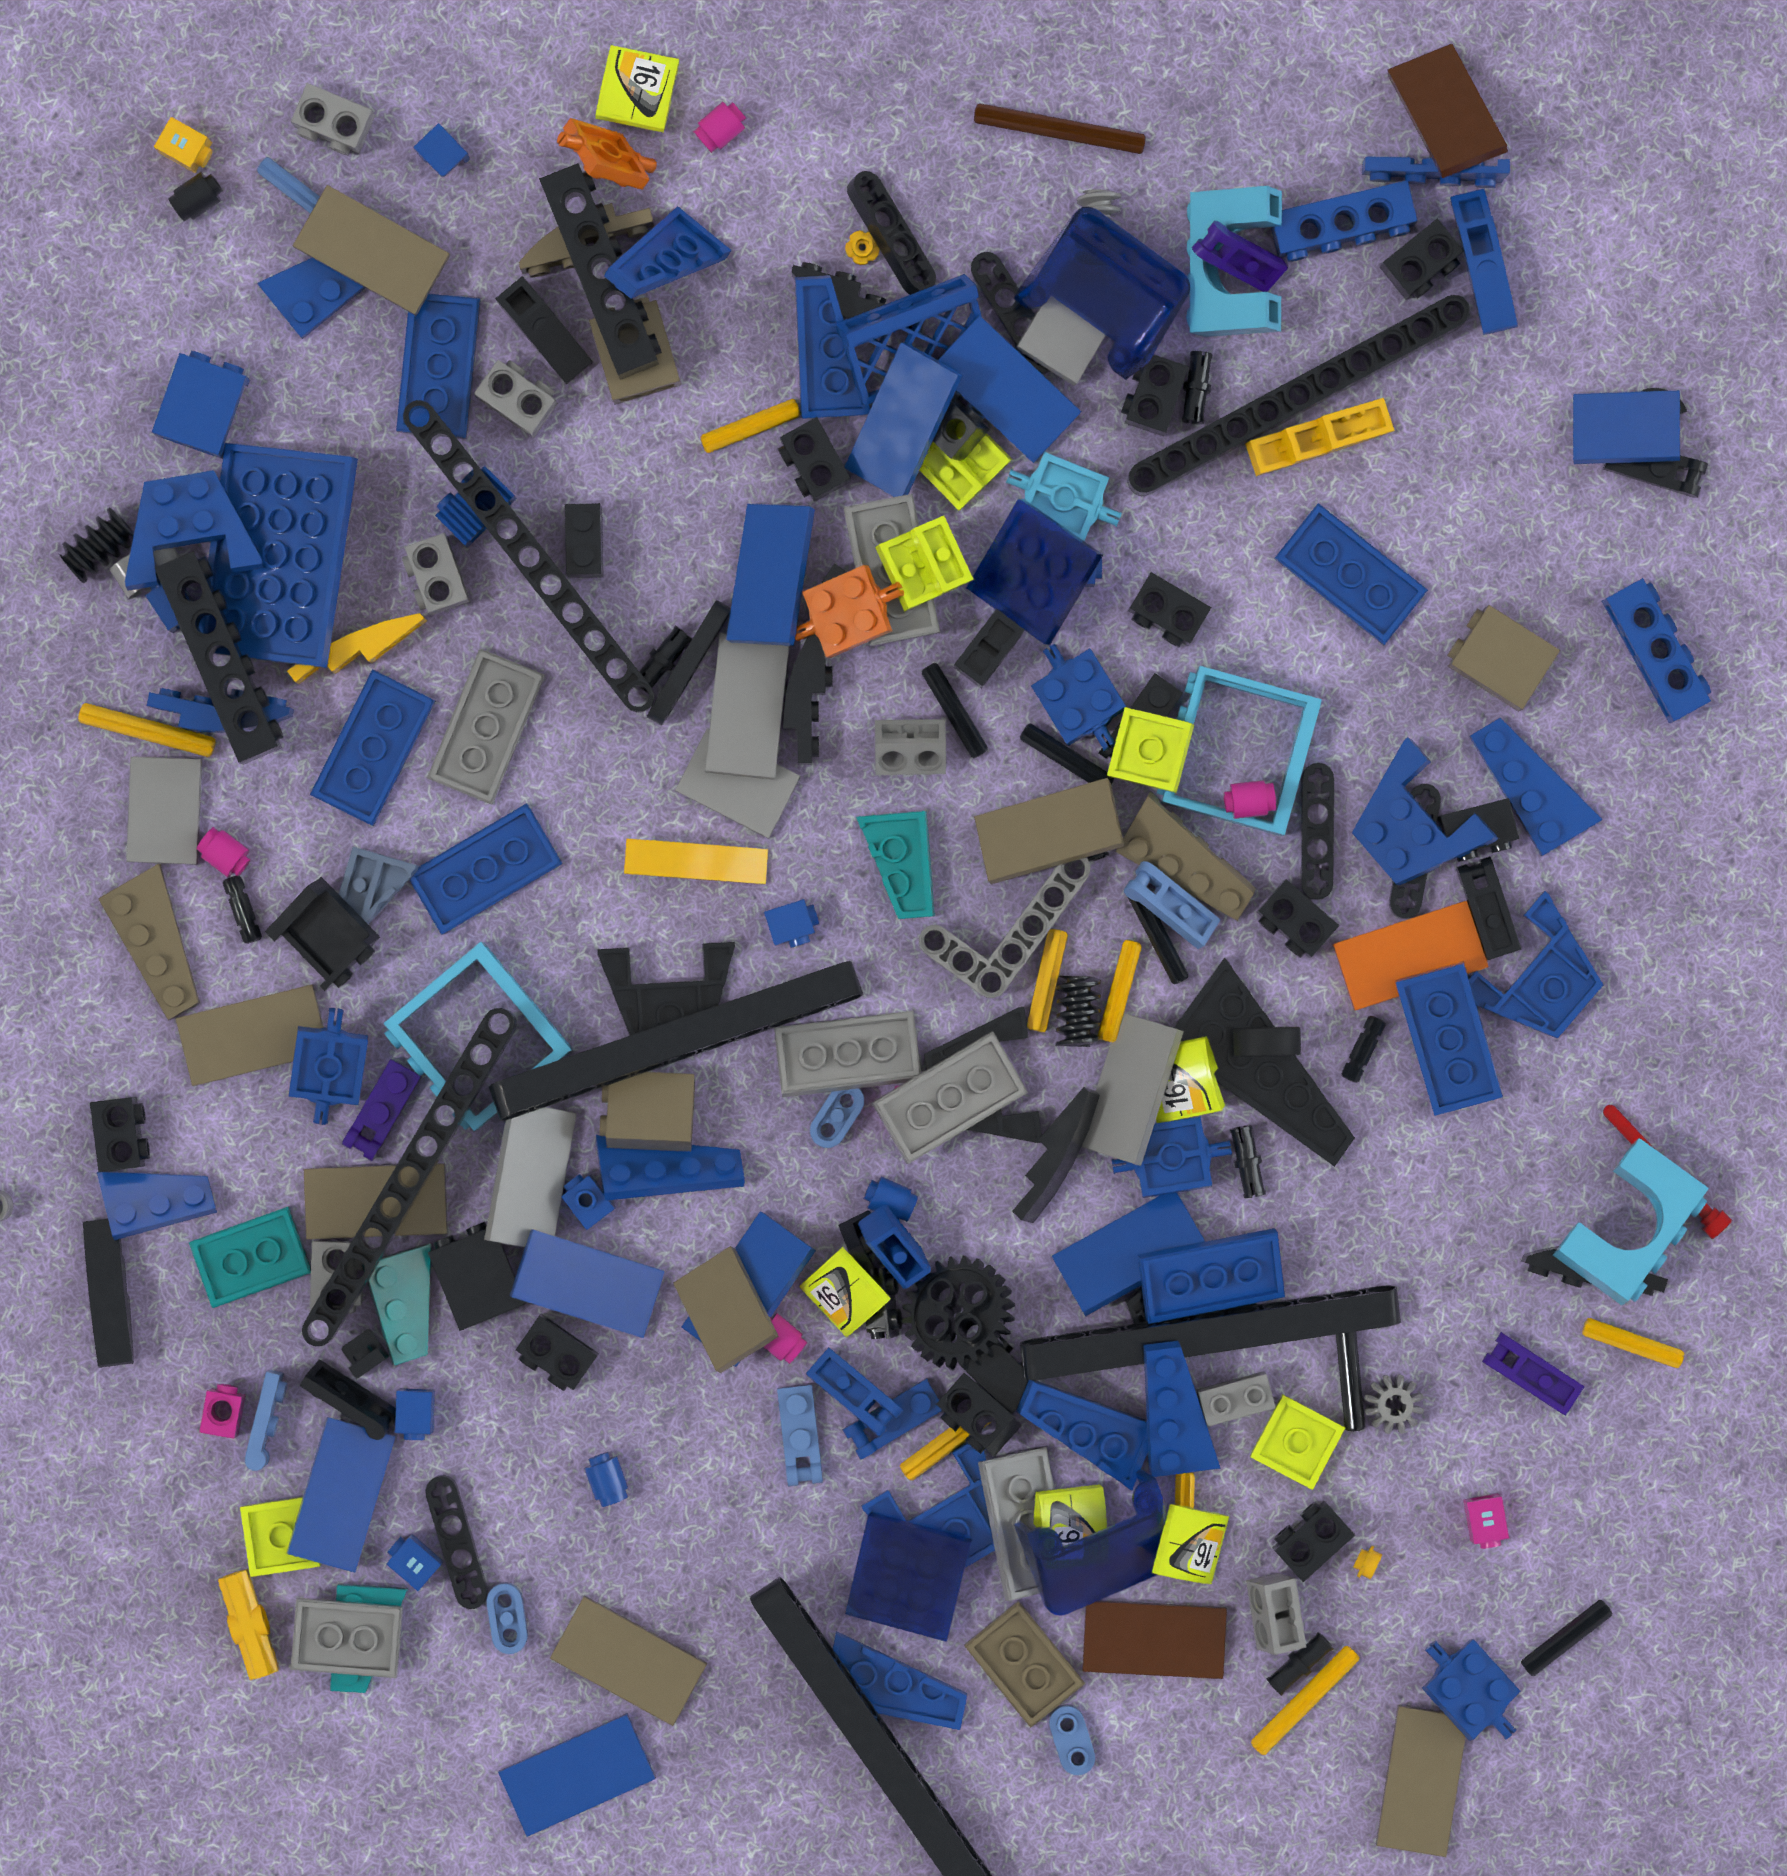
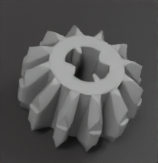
[1364,1374,1424,1434]

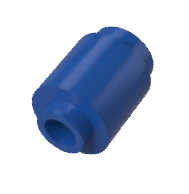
[863,1176,918,1222]
[584,1452,628,1507]

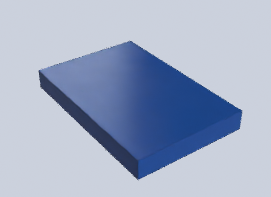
[1573,390,1680,464]

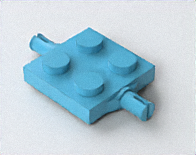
[1006,452,1122,544]

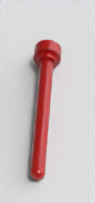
[1603,1105,1732,1239]

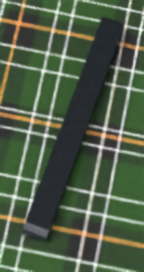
[1127,295,1470,496]
[403,400,654,713]
[489,961,864,1121]
[302,1008,517,1347]
[1020,1285,1401,1380]
[750,1577,992,1876]

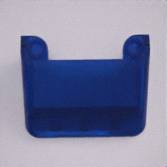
[1013,207,1190,380]
[1014,1469,1166,1616]

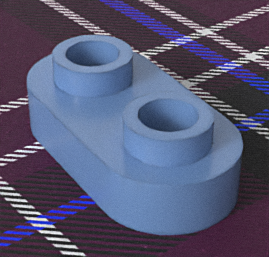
[810,1088,864,1148]
[487,1582,528,1654]
[1049,1705,1095,1775]

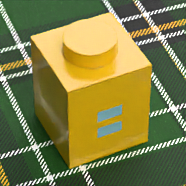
[154,117,213,173]

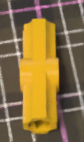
[218,1569,280,1680]

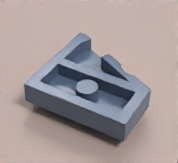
[339,847,419,924]

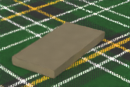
[292,185,450,316]
[974,778,1125,885]
[175,984,324,1086]
[303,1163,448,1239]
[550,1595,707,1726]
[1376,1705,1465,1857]

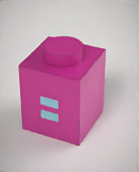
[1463,1493,1509,1549]

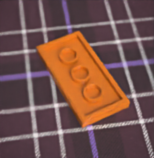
[1332,900,1489,1011]

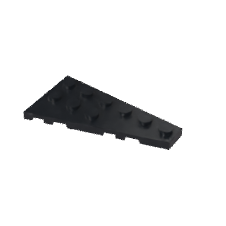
[1174,957,1355,1167]

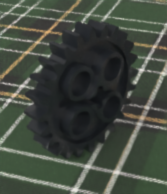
[902,1256,1015,1371]

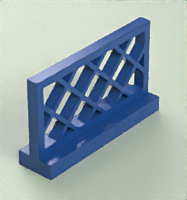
[836,274,982,406]

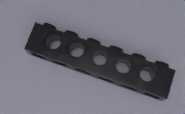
[539,163,662,380]
[155,551,284,765]

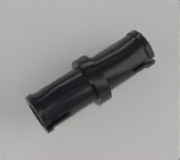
[1181,351,1213,425]
[639,625,692,693]
[1230,1125,1266,1198]
[1266,1632,1334,1696]

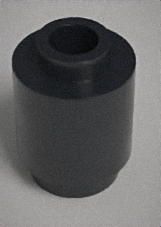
[168,172,223,222]

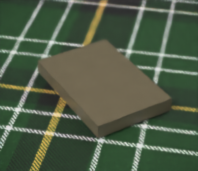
[673,1246,779,1373]
[964,1600,1085,1728]

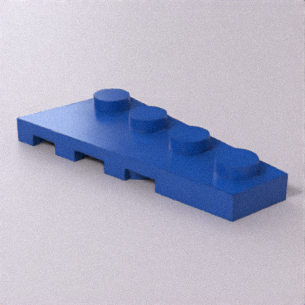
[1362,156,1510,188]
[604,206,732,299]
[1469,718,1603,856]
[1143,1341,1221,1477]
[1016,1380,1148,1491]
[833,1631,967,1730]

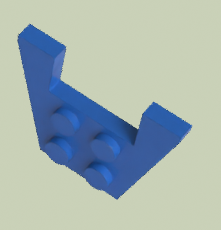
[125,470,264,591]
[1352,737,1498,885]
[1469,891,1603,1038]
[861,1443,995,1581]

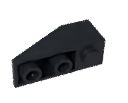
[495,276,593,385]

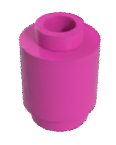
[693,101,746,153]
[1224,780,1276,819]
[196,827,250,878]
[763,1313,807,1364]

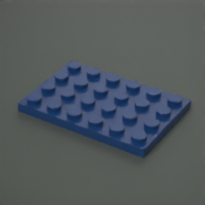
[199,443,358,668]

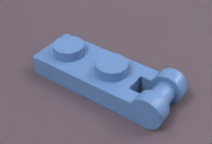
[1124,861,1221,949]
[245,1370,287,1471]
[777,1384,823,1487]

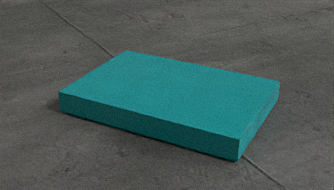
[189,1206,311,1308]

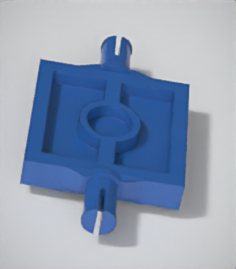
[1031,644,1127,751]
[289,1008,368,1125]
[1111,1116,1232,1198]
[1422,1639,1521,1740]

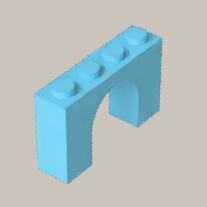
[1186,186,1282,337]
[1553,1138,1709,1305]

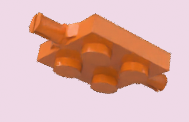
[557,118,657,190]
[795,565,904,658]

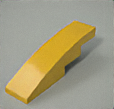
[1245,398,1395,477]
[287,613,427,684]
[624,838,768,884]

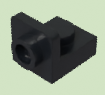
[838,1210,874,1272]
[341,1329,390,1380]

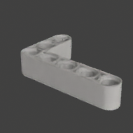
[919,858,1091,998]

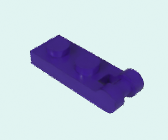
[1192,221,1288,292]
[342,1059,422,1161]
[1482,1332,1585,1416]

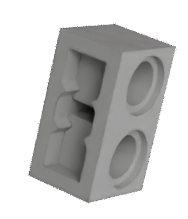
[291,83,375,156]
[474,360,558,438]
[402,533,471,616]
[875,719,946,775]
[309,1240,363,1314]
[1196,1371,1276,1427]
[1246,1573,1306,1655]

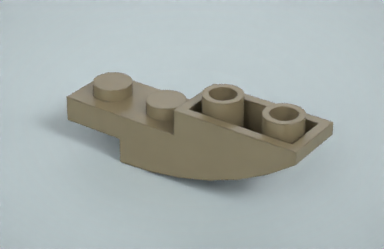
[519,203,655,278]

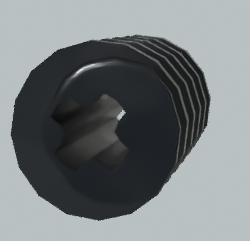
[59,507,134,583]
[1055,976,1101,1047]

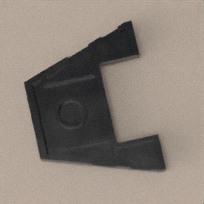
[597,942,735,1036]
[924,1007,1042,1143]

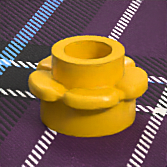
[845,230,880,265]
[1353,1546,1383,1580]

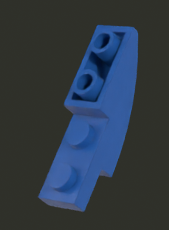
[1450,188,1518,335]
[146,688,294,733]

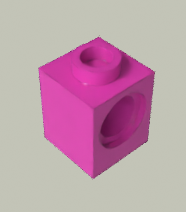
[199,1384,246,1439]

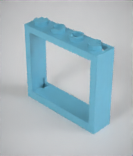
[1156,666,1322,836]
[384,942,574,1131]

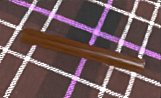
[974,103,1146,154]

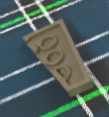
[1115,791,1256,921]
[98,864,200,1020]

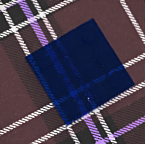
[966,498,1103,645]
[845,1512,972,1642]

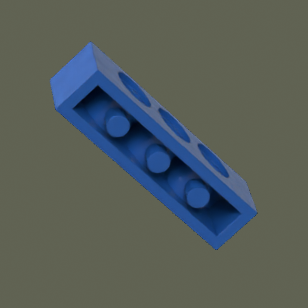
[1271,180,1418,262]
[1601,578,1711,723]

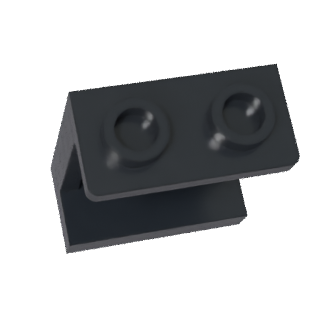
[265,877,380,991]
[428,1222,527,1331]

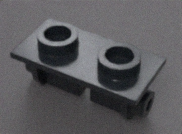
[866,1267,903,1339]

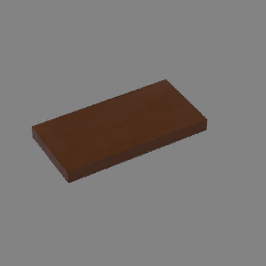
[1387,44,1508,178]
[1082,1600,1227,1679]

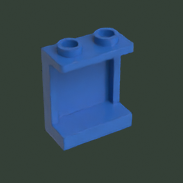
[152,350,250,459]

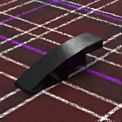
[1012,1087,1100,1223]
[83,1219,134,1368]

